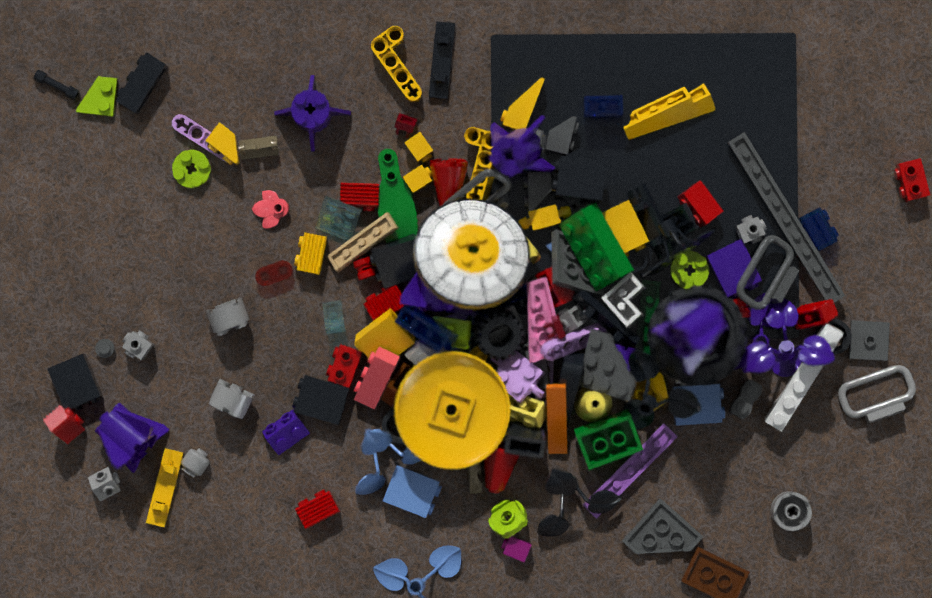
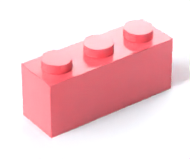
[354,347,400,410]

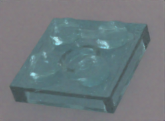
[315,196,362,241]

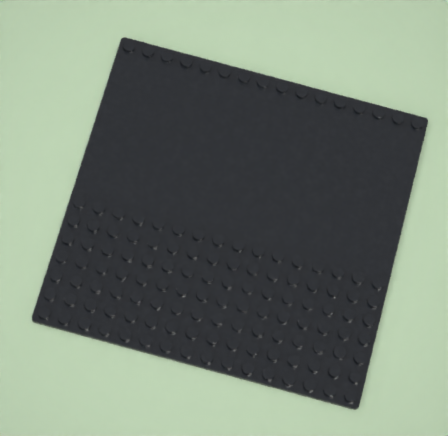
[491,33,799,340]

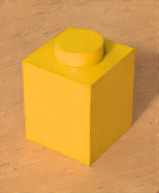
[404,132,434,163]
[403,165,432,194]

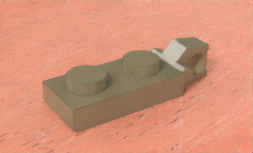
[468,463,482,493]

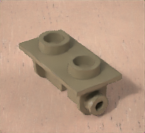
[239,136,279,160]

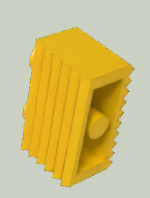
[294,232,328,275]

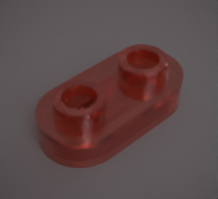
[255,260,293,286]

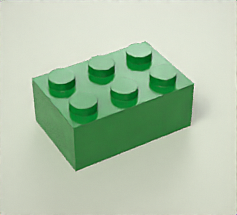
[574,409,643,470]

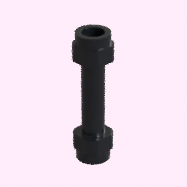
[33,69,79,101]

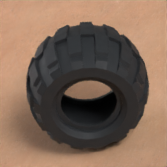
[647,286,748,386]

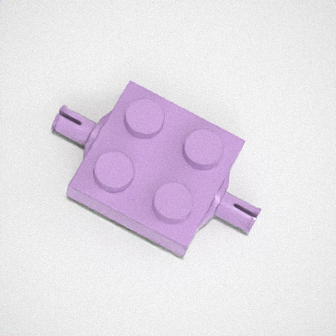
[491,350,545,403]

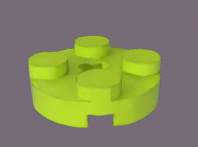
[172,150,211,188]
[670,251,709,289]
[489,500,528,538]

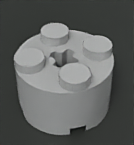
[205,298,250,336]
[209,379,255,419]
[770,491,812,531]

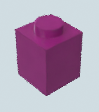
[501,536,532,562]

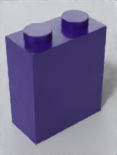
[705,239,762,299]

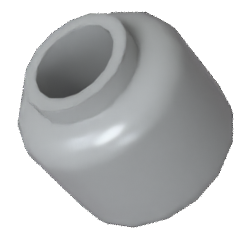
[181,448,210,477]

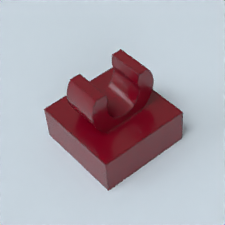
[394,113,417,138]
[543,315,566,339]

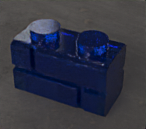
[583,95,623,118]
[798,207,839,251]

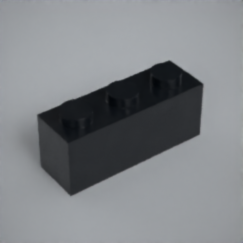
[116,52,168,115]

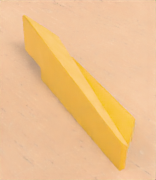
[623,84,716,140]

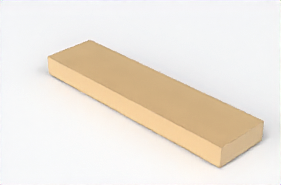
[327,212,399,272]

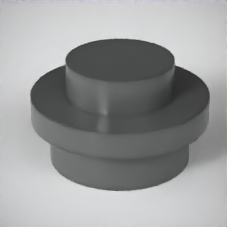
[95,339,115,358]

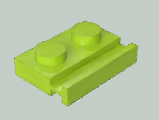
[431,316,472,349]

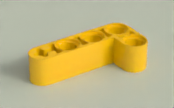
[371,26,422,103]
[464,127,497,201]

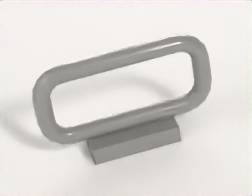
[838,365,916,424]

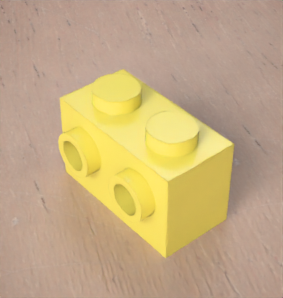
[508,394,547,429]

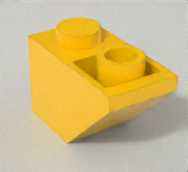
[205,122,240,166]

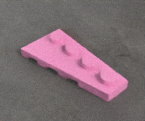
[527,277,564,363]

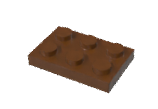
[681,546,750,598]

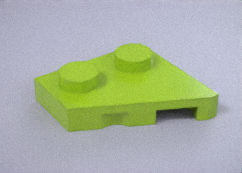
[76,76,118,117]

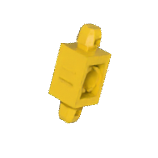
[518,204,572,231]

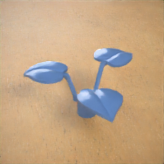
[355,429,421,495]
[373,545,461,598]

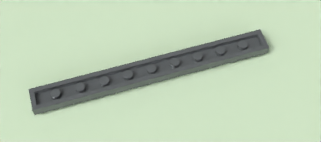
[728,132,845,303]

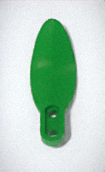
[378,149,418,243]

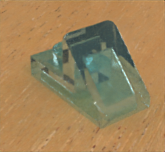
[322,300,346,334]

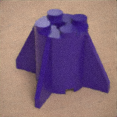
[274,75,351,152]
[490,115,555,176]
[400,272,473,316]
[651,299,727,374]
[95,403,170,473]

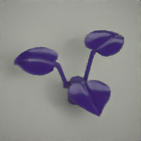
[735,293,801,377]
[742,299,835,373]

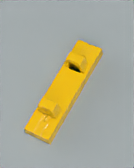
[146,448,184,527]

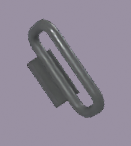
[444,169,511,209]
[736,235,799,310]

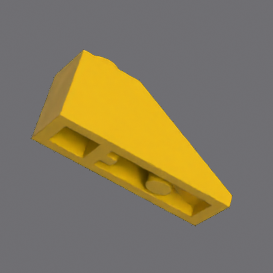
[500,78,545,130]

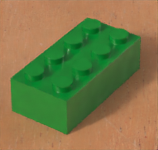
[559,203,634,292]

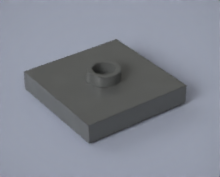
[849,320,890,361]

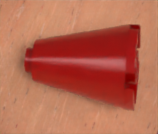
[430,158,468,207]
[484,441,520,493]

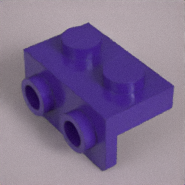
[262,410,310,455]

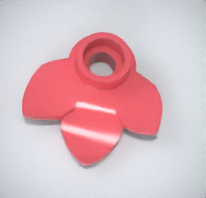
[252,190,289,229]

